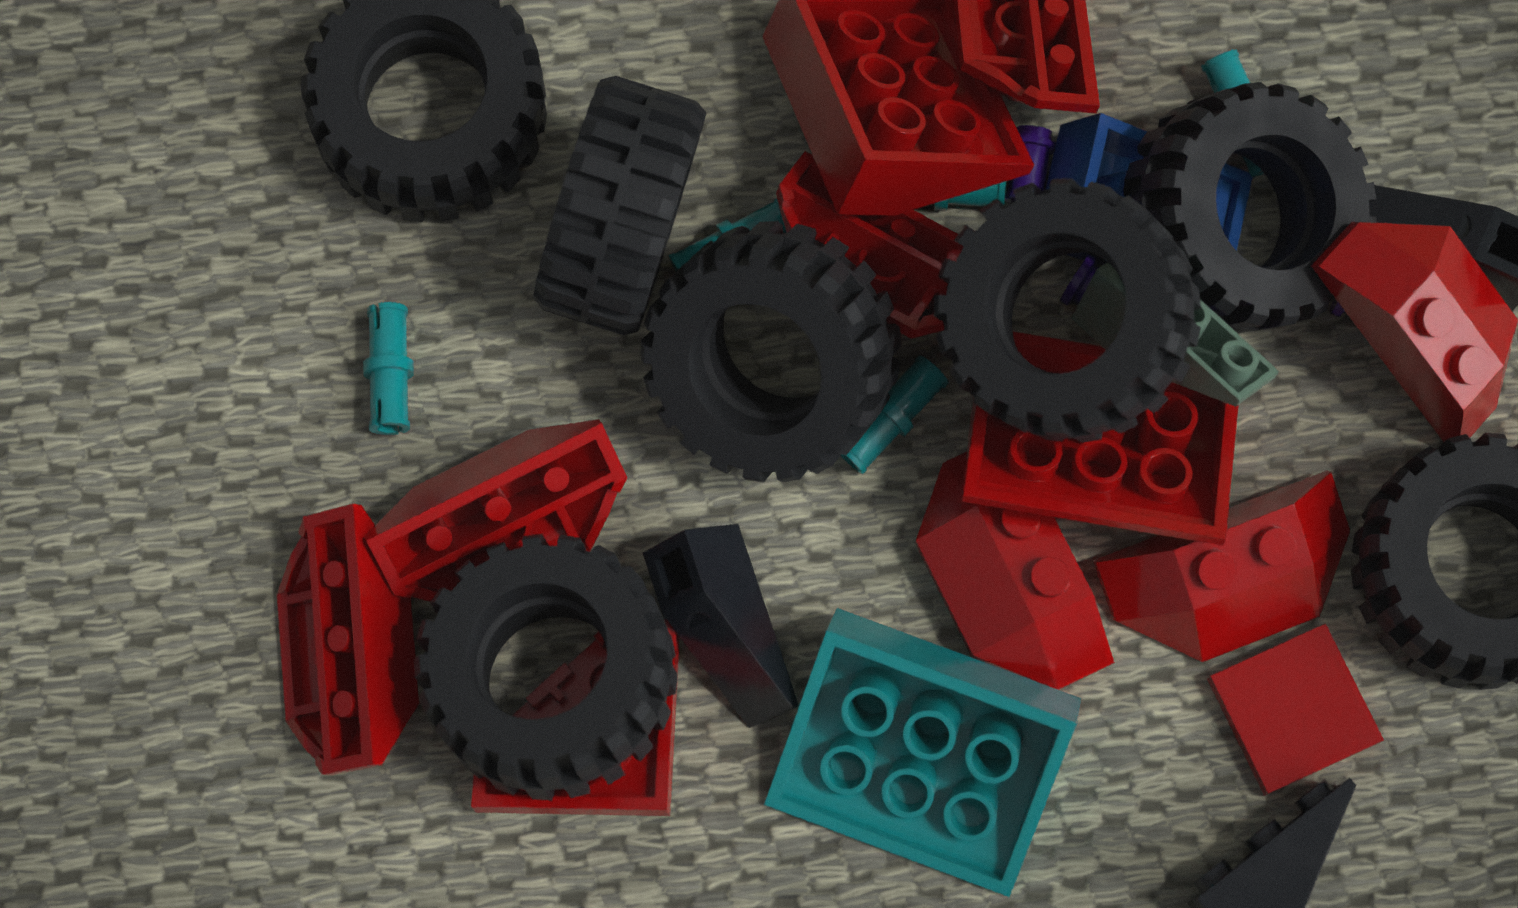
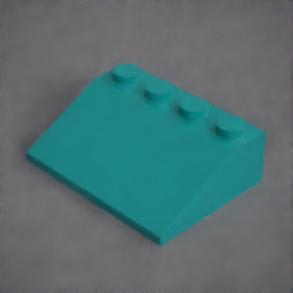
[764,608,1081,897]

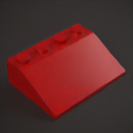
[762,0,1034,216]
[962,331,1239,545]

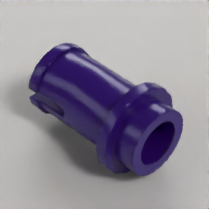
[1005,125,1056,204]

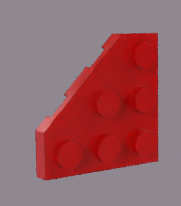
[471,619,680,816]

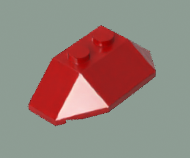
[953,0,1100,114]
[776,151,964,339]
[1311,222,1518,442]
[364,419,628,602]
[915,452,1115,690]
[1093,470,1350,662]
[277,503,419,776]

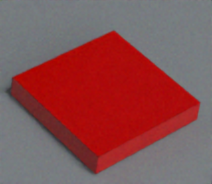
[1207,623,1384,796]

